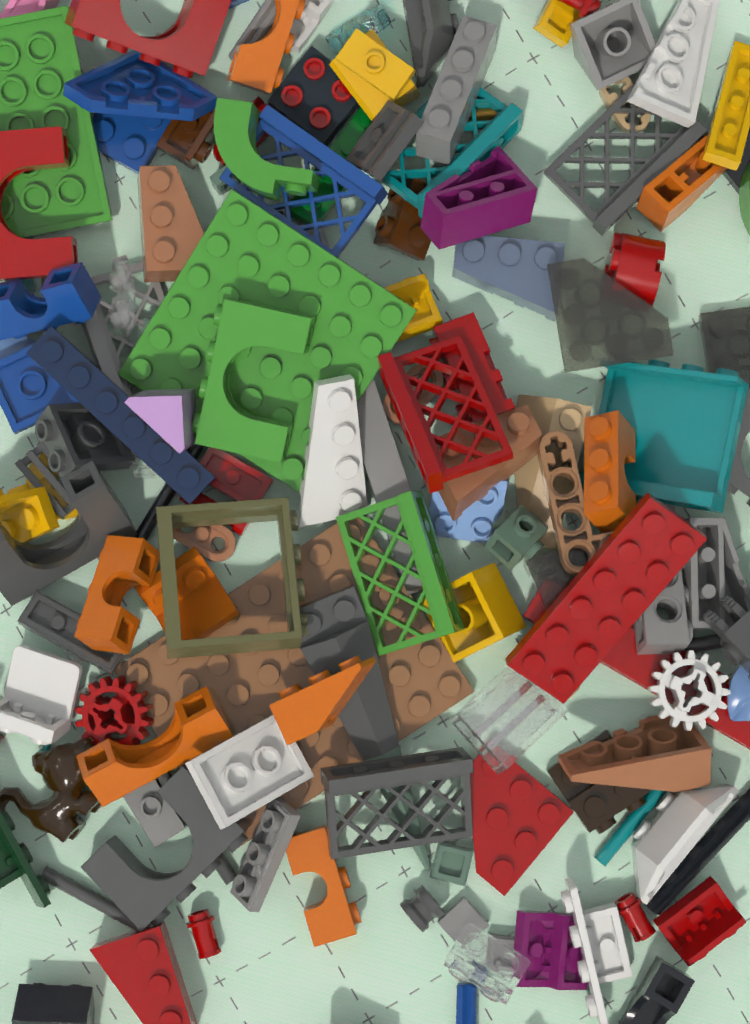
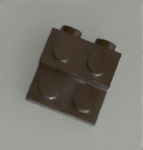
[546,730,650,834]

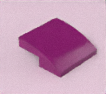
[510,910,587,990]

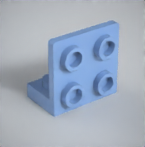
[429,479,508,543]

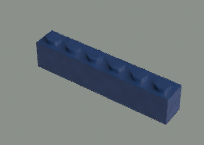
[26,326,216,504]

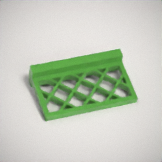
[336,490,465,656]

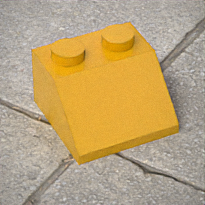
[423,562,527,663]

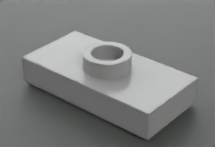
[123,779,187,848]

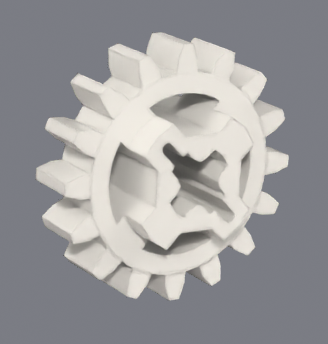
[648,650,731,731]

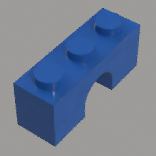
[0,262,102,340]

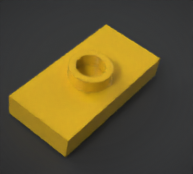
[336,28,416,101]

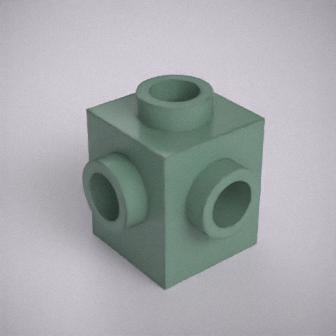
[484,505,548,571]

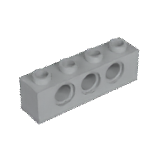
[634,504,693,655]

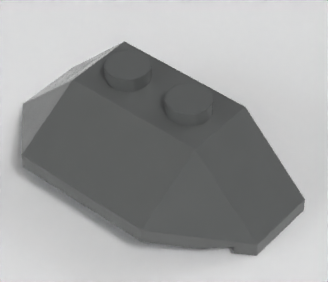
[402,0,459,88]

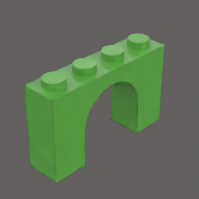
[192,297,316,463]

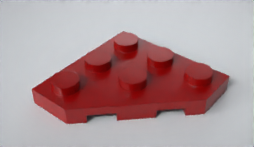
[470,741,574,896]

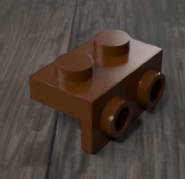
[156,109,215,170]
[373,178,431,261]

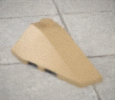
[514,395,592,550]

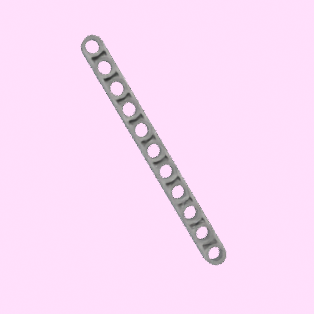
[295,222,423,595]

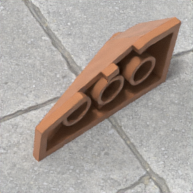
[558,715,712,792]

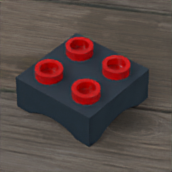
[267,46,360,147]

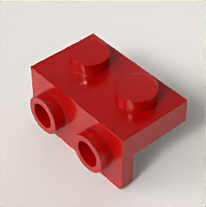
[653,876,746,966]

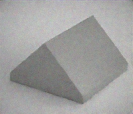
[570,0,656,90]

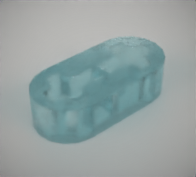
[325,5,391,55]

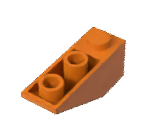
[269,655,376,745]

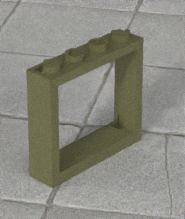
[156,497,308,659]

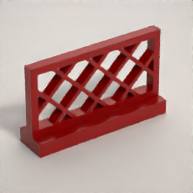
[377,335,513,494]

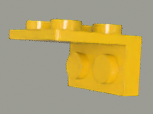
[0,484,60,544]

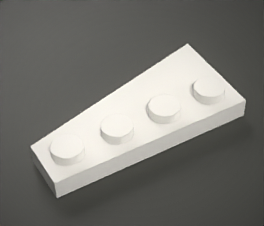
[626,0,720,128]

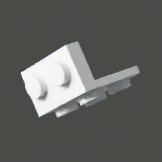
[0,645,82,745]

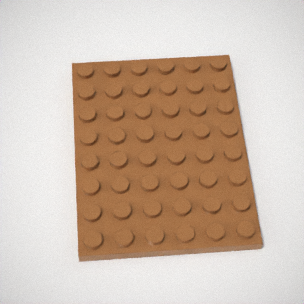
[115,518,474,848]

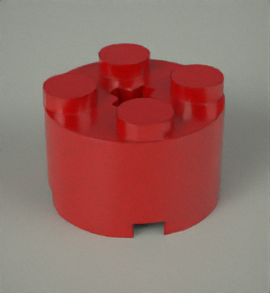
[600,232,666,312]

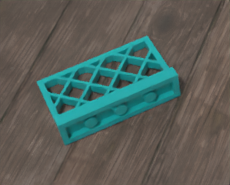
[381,88,523,218]

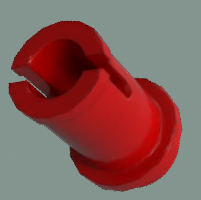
[615,892,656,942]
[186,909,222,959]

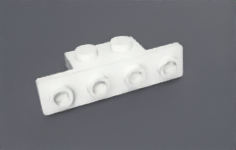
[561,877,633,1024]

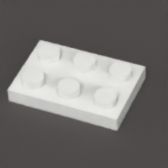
[185,715,314,830]

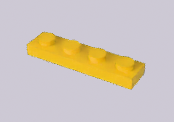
[702,41,750,171]

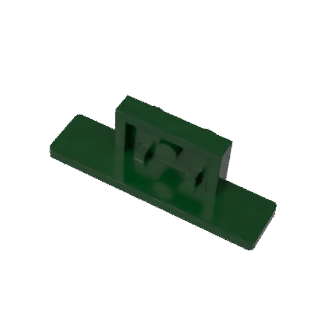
[0,810,51,908]

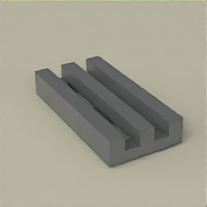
[15,442,76,519]

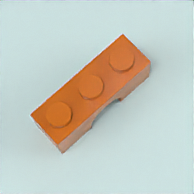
[584,410,636,533]
[74,535,160,654]
[286,824,362,947]

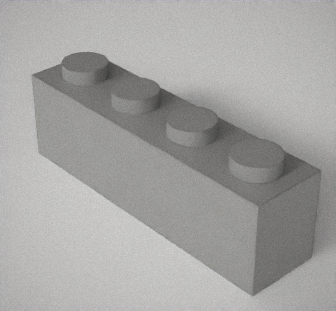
[416,16,497,165]

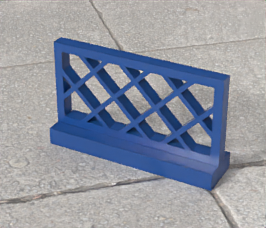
[219,105,388,257]

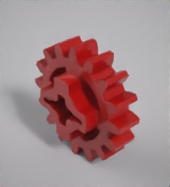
[74,675,154,746]

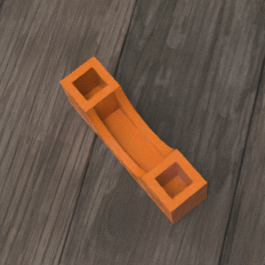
[226,0,306,94]
[76,686,233,807]

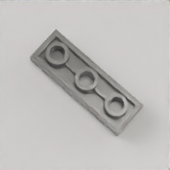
[230,797,301,912]

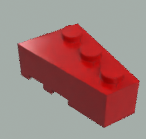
[429,312,515,424]
[89,921,197,1024]

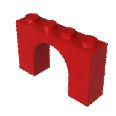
[64,0,231,79]
[0,126,79,281]

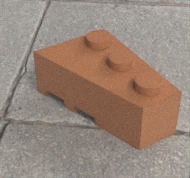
[137,165,204,283]
[436,404,543,522]

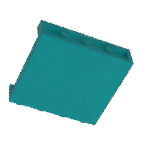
[578,355,749,513]

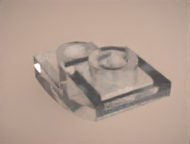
[108,255,136,339]

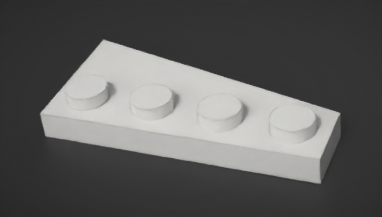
[296,374,368,527]

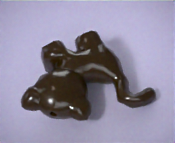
[0,737,102,843]

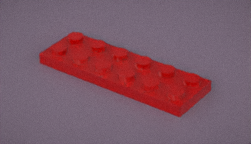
[505,492,707,704]

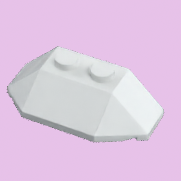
[631,784,739,905]

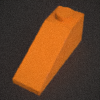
[636,133,727,232]

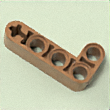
[538,431,613,576]

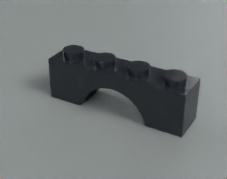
[618,956,695,1024]

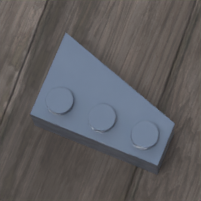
[452,235,565,322]

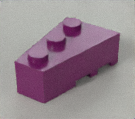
[420,146,537,249]

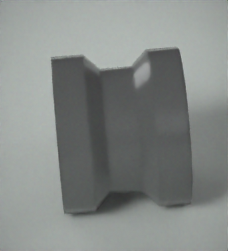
[400,885,445,932]

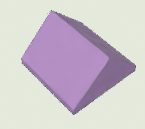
[124,388,197,454]

